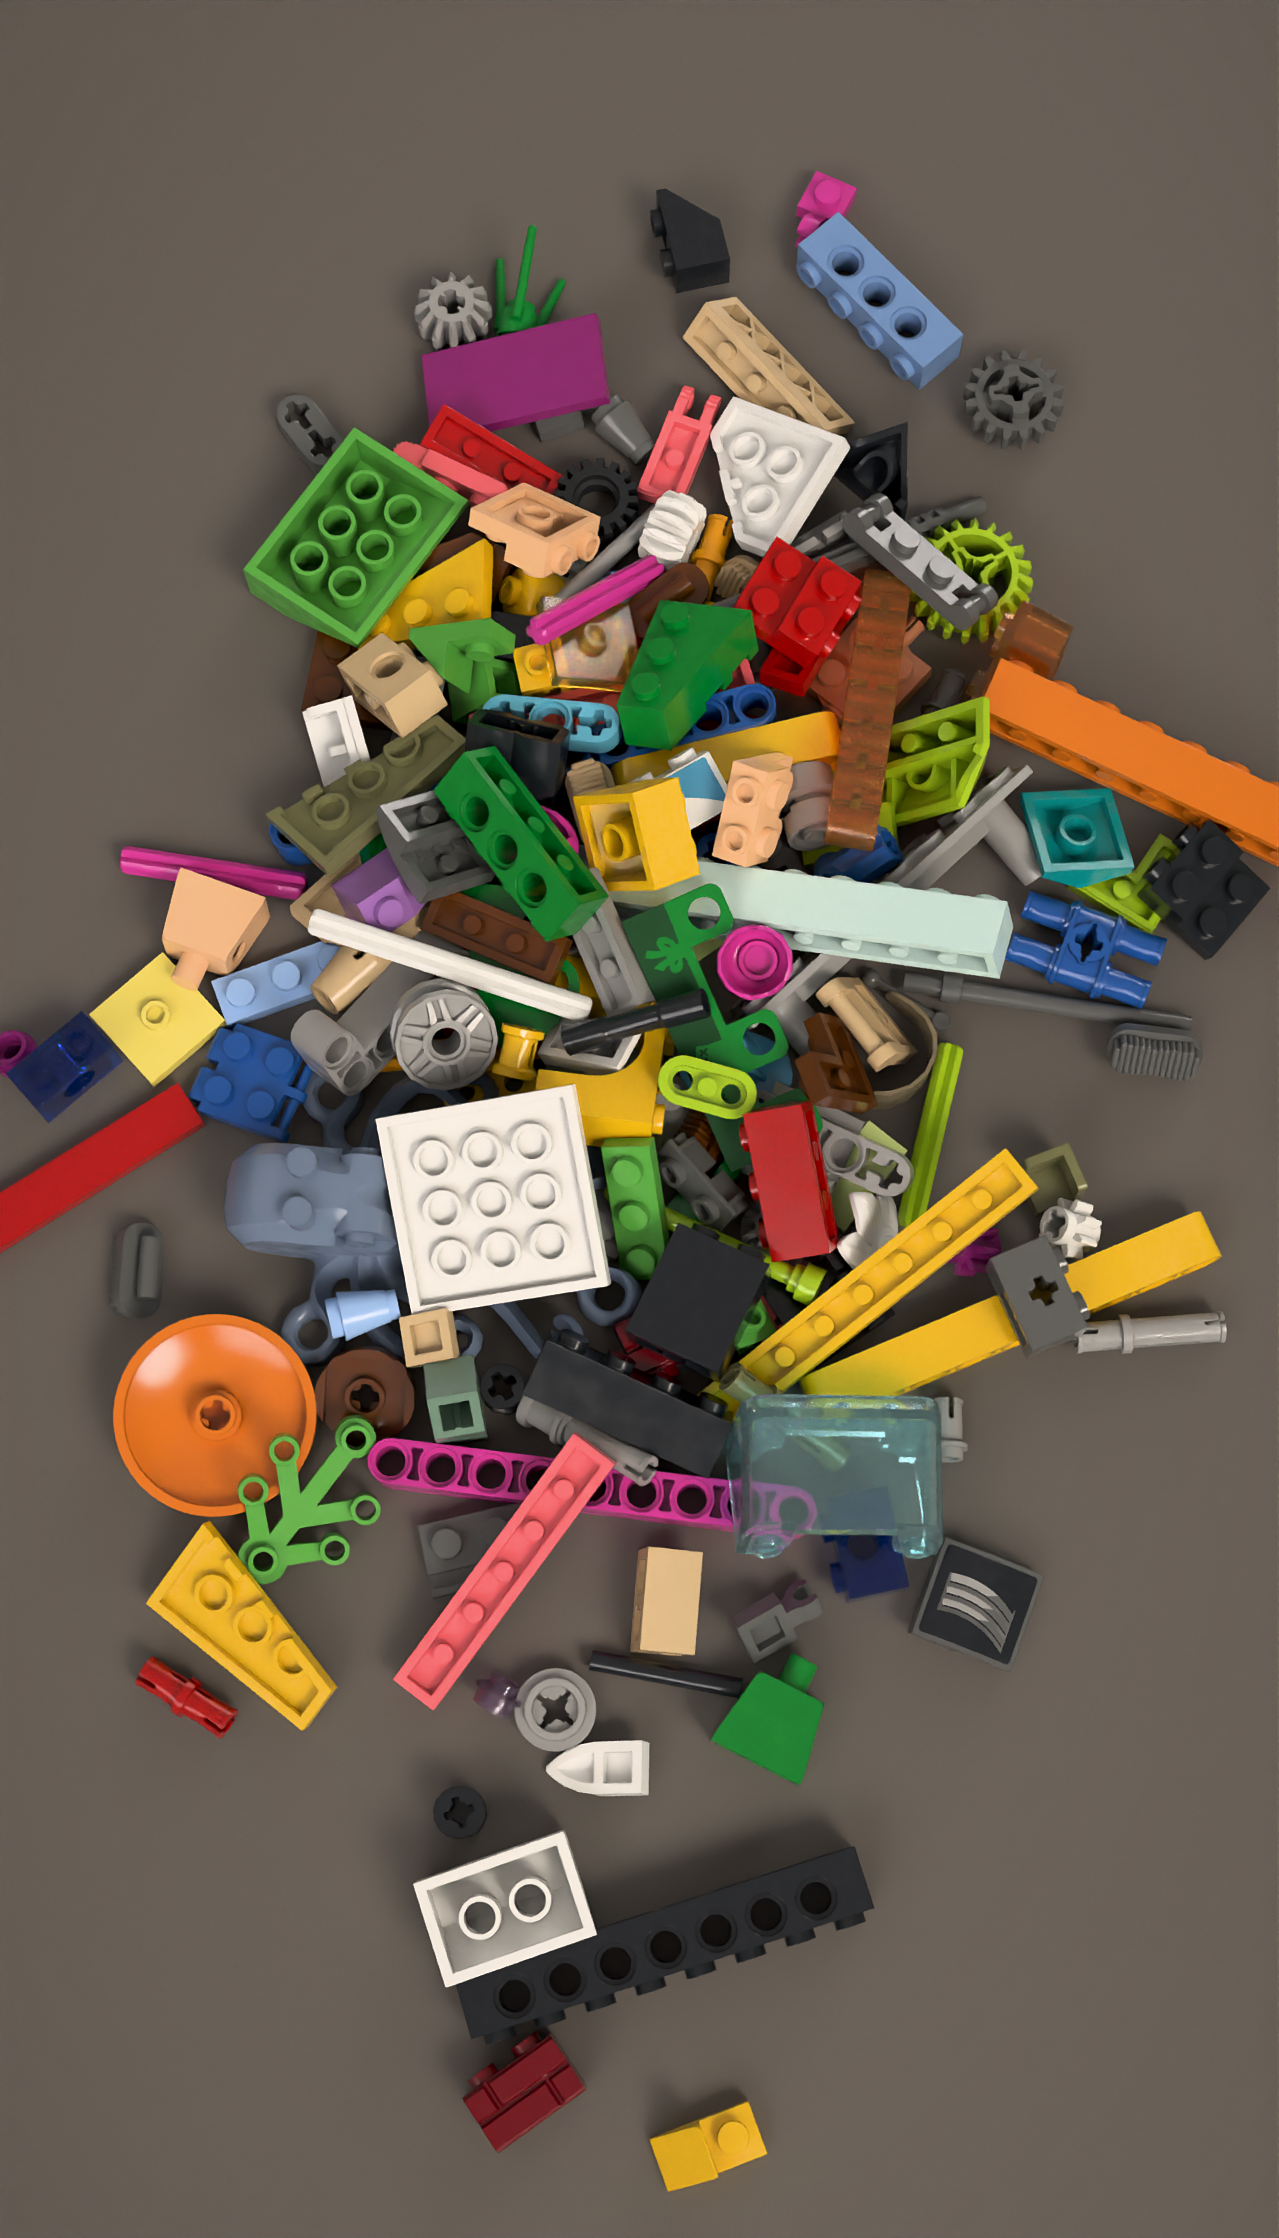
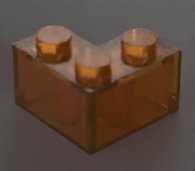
[966,600,1074,700]

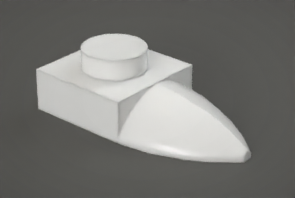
[546,1740,650,1796]

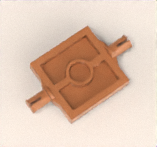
[806,614,932,735]

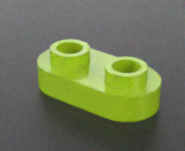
[658,1055,757,1119]

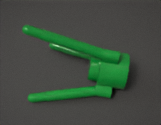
[493,224,566,337]

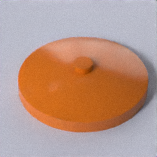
[113,1314,317,1517]

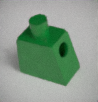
[711,1653,824,1786]

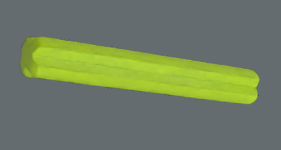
[897,1043,964,1228]

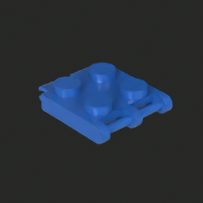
[188,1023,313,1143]

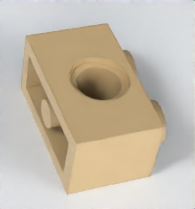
[337,633,448,738]

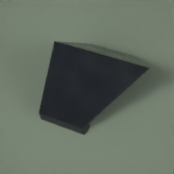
[833,422,908,521]

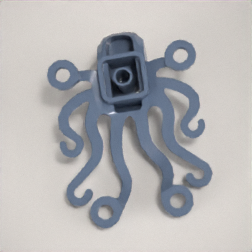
[223,1071,642,1366]

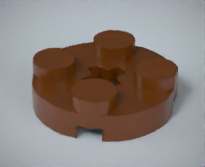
[315,1345,417,1447]

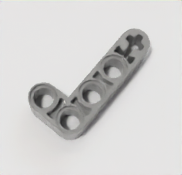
[291,931,470,1096]

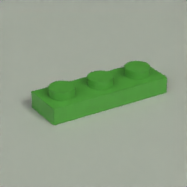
[601,1137,670,1280]

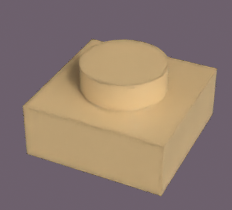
[399,1308,460,1368]

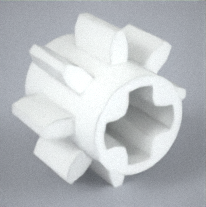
[1039,1198,1102,1261]

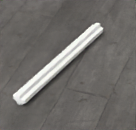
[308,909,593,1022]

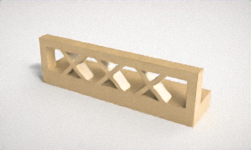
[682,297,855,435]

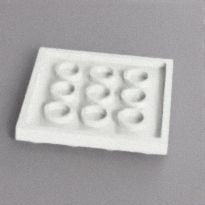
[375,1084,611,1315]

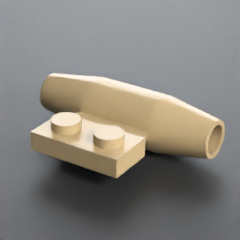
[290,852,462,1015]

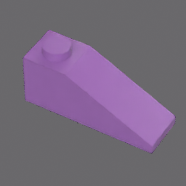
[331,848,427,932]

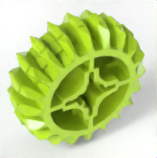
[907,517,1033,645]

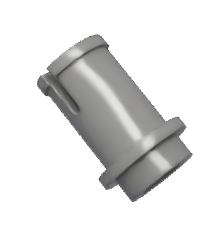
[928,1397,968,1463]

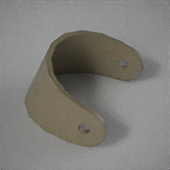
[872,990,937,1110]

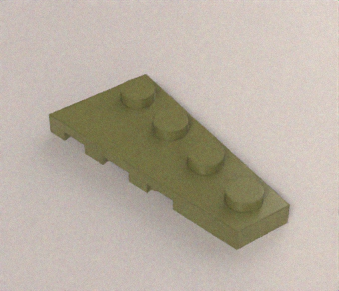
[265,715,466,877]

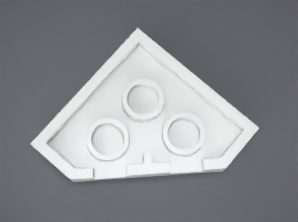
[710,396,850,557]

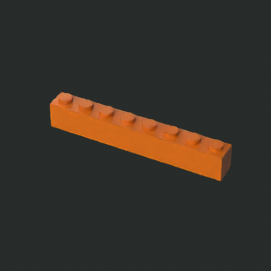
[980,658,1279,867]

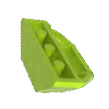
[841,696,990,827]

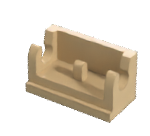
[630,1546,703,1656]

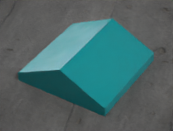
[1019,788,1135,888]

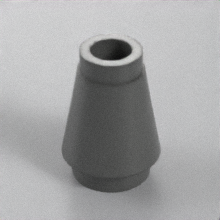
[591,394,655,465]

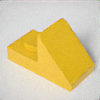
[649,2100,767,2192]

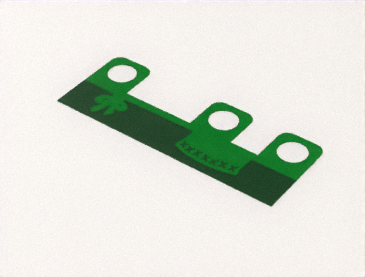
[621,883,823,1172]

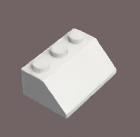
[413,1829,597,1987]

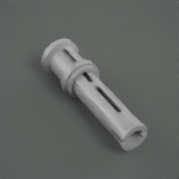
[516,1396,659,1486]

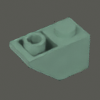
[423,1355,489,1446]

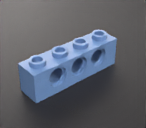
[796,212,963,390]

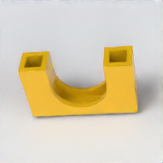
[535,956,675,1147]

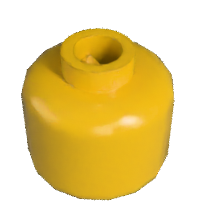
[499,568,566,617]

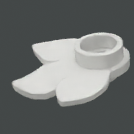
[837,1192,898,1269]

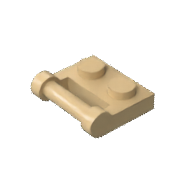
[815,977,918,1072]

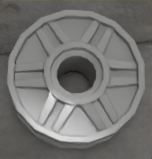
[388,978,498,1091]

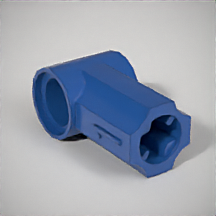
[812,824,903,883]

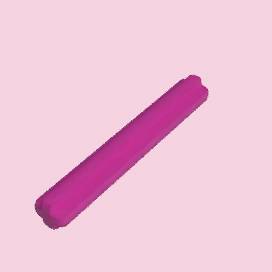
[526,555,664,645]
[120,846,308,900]

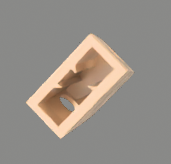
[162,868,270,991]

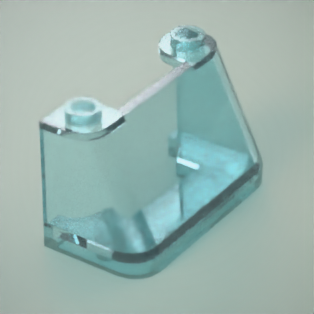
[724,1394,943,1559]

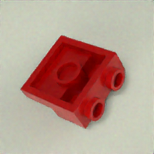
[732,537,863,669]

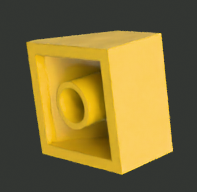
[573,777,700,891]

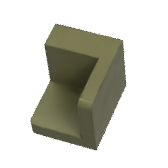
[1020,1142,1088,1217]

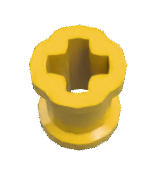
[492,1023,545,1081]

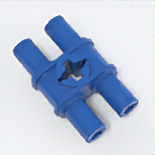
[1005,890,1167,1009]

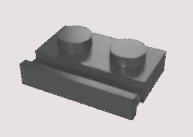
[417,1503,518,1599]

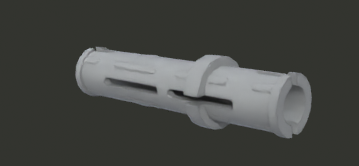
[1072,1311,1227,1354]

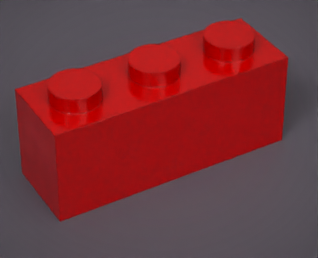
[739,1099,840,1262]

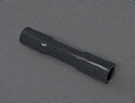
[561,988,711,1056]

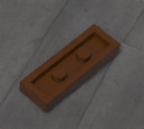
[420,892,573,986]

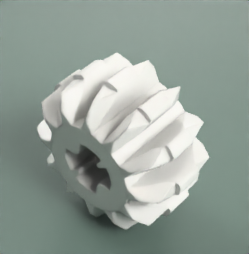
[638,490,707,571]

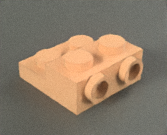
[468,483,601,578]
[712,752,794,867]

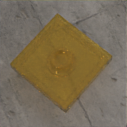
[536,596,639,691]

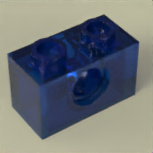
[6,1011,123,1123]
[818,1486,910,1603]

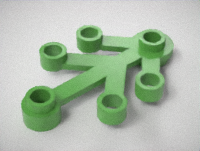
[238,1415,381,1584]

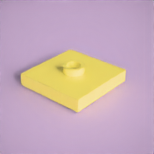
[89,952,227,1087]

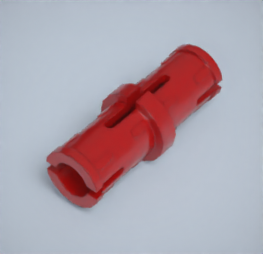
[135,1656,238,1739]

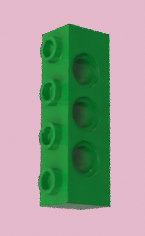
[433,746,609,942]

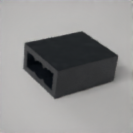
[625,1223,771,1383]

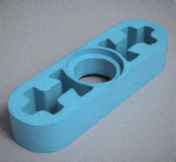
[483,694,622,753]

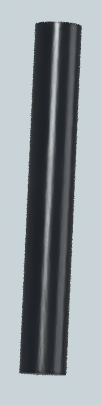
[589,1650,743,1699]

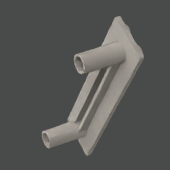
[726,764,1041,1056]

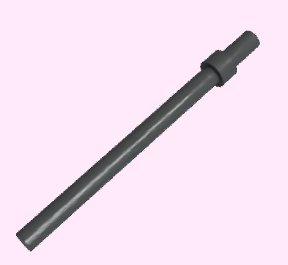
[902,972,1192,1031]

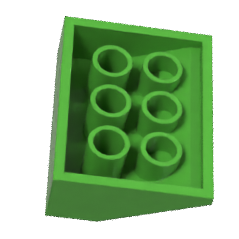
[243,427,469,648]

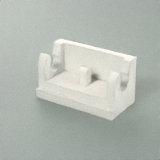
[302,695,370,787]

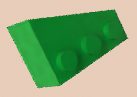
[616,600,759,751]

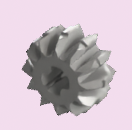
[414,272,492,351]

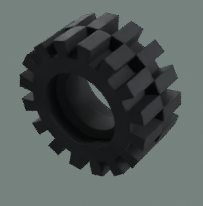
[555,458,639,551]

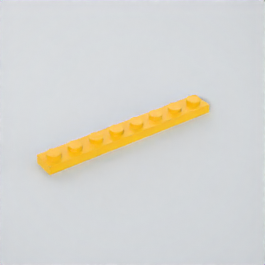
[697,1148,1039,1436]

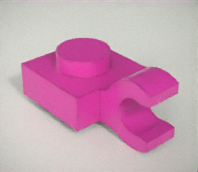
[795,171,857,247]

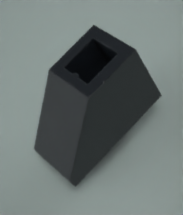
[650,188,730,293]

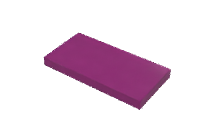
[421,313,611,432]

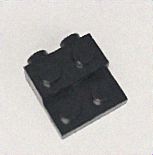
[1137,819,1271,960]

